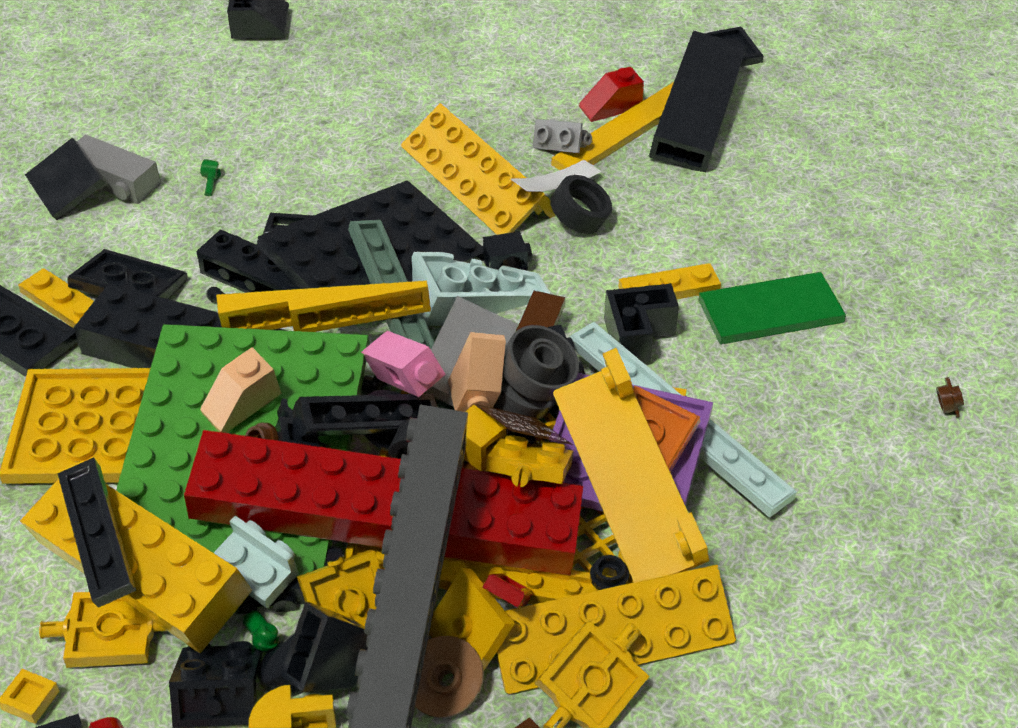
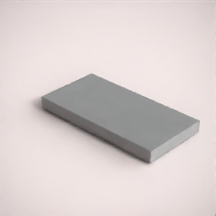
[424,296,518,407]

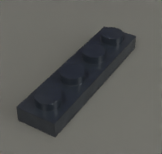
[57,457,137,608]

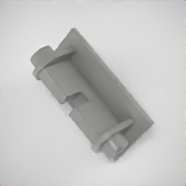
[533,119,592,153]

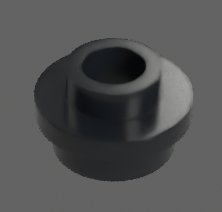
[590,555,629,590]

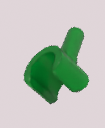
[200,159,221,196]

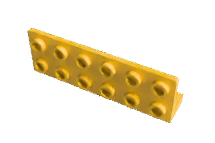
[401,103,555,235]
[553,348,710,582]
[496,564,736,694]

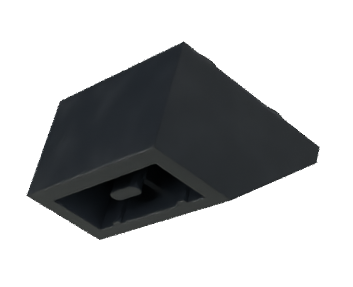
[227,0,289,39]

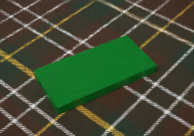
[698,272,846,345]

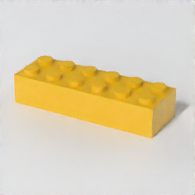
[20,463,252,653]

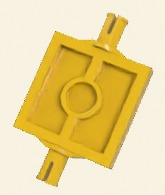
[485,435,574,487]
[39,592,167,668]
[534,620,649,728]

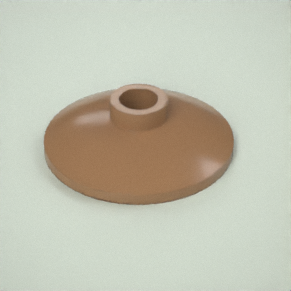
[415,636,484,718]

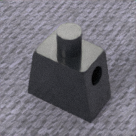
[280,602,368,692]

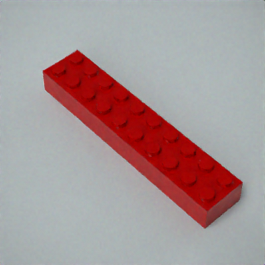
[184,430,583,576]

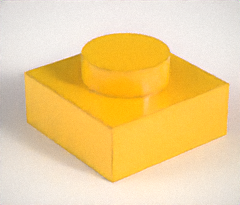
[0,669,60,724]

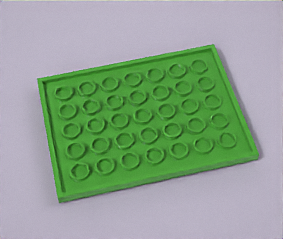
[116,324,370,579]

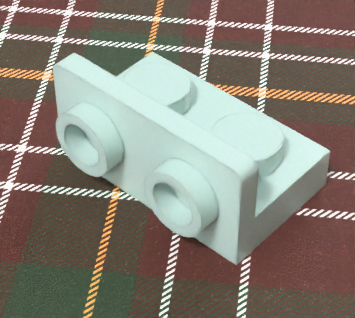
[214,516,299,608]

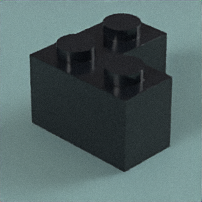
[604,283,679,363]

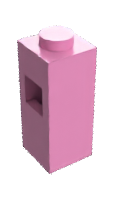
[361,331,446,397]

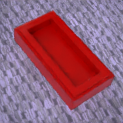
[482,573,533,608]

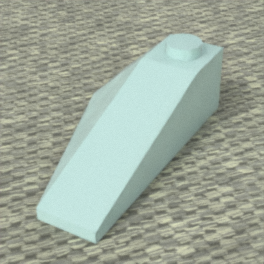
[412,252,550,326]

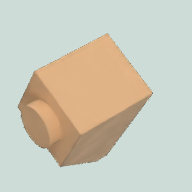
[448,332,506,414]
[200,347,282,433]

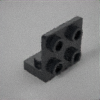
[169,641,263,728]

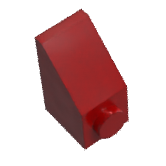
[579,67,644,122]

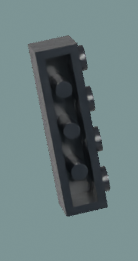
[196,229,300,293]

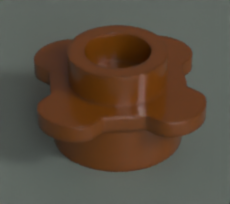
[936,377,964,418]

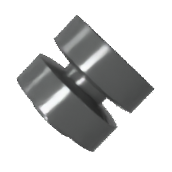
[495,325,579,420]

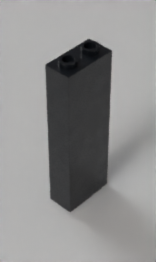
[649,30,747,173]

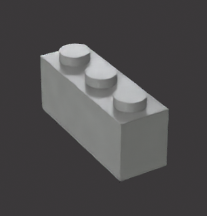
[77,134,161,204]

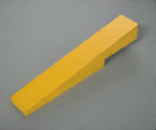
[216,280,431,332]

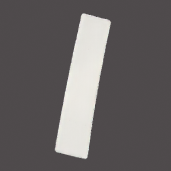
[511,160,601,192]

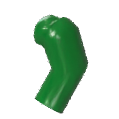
[243,610,280,652]

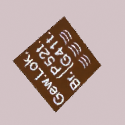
[476,404,573,445]

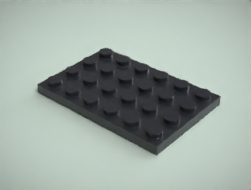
[257,180,484,289]

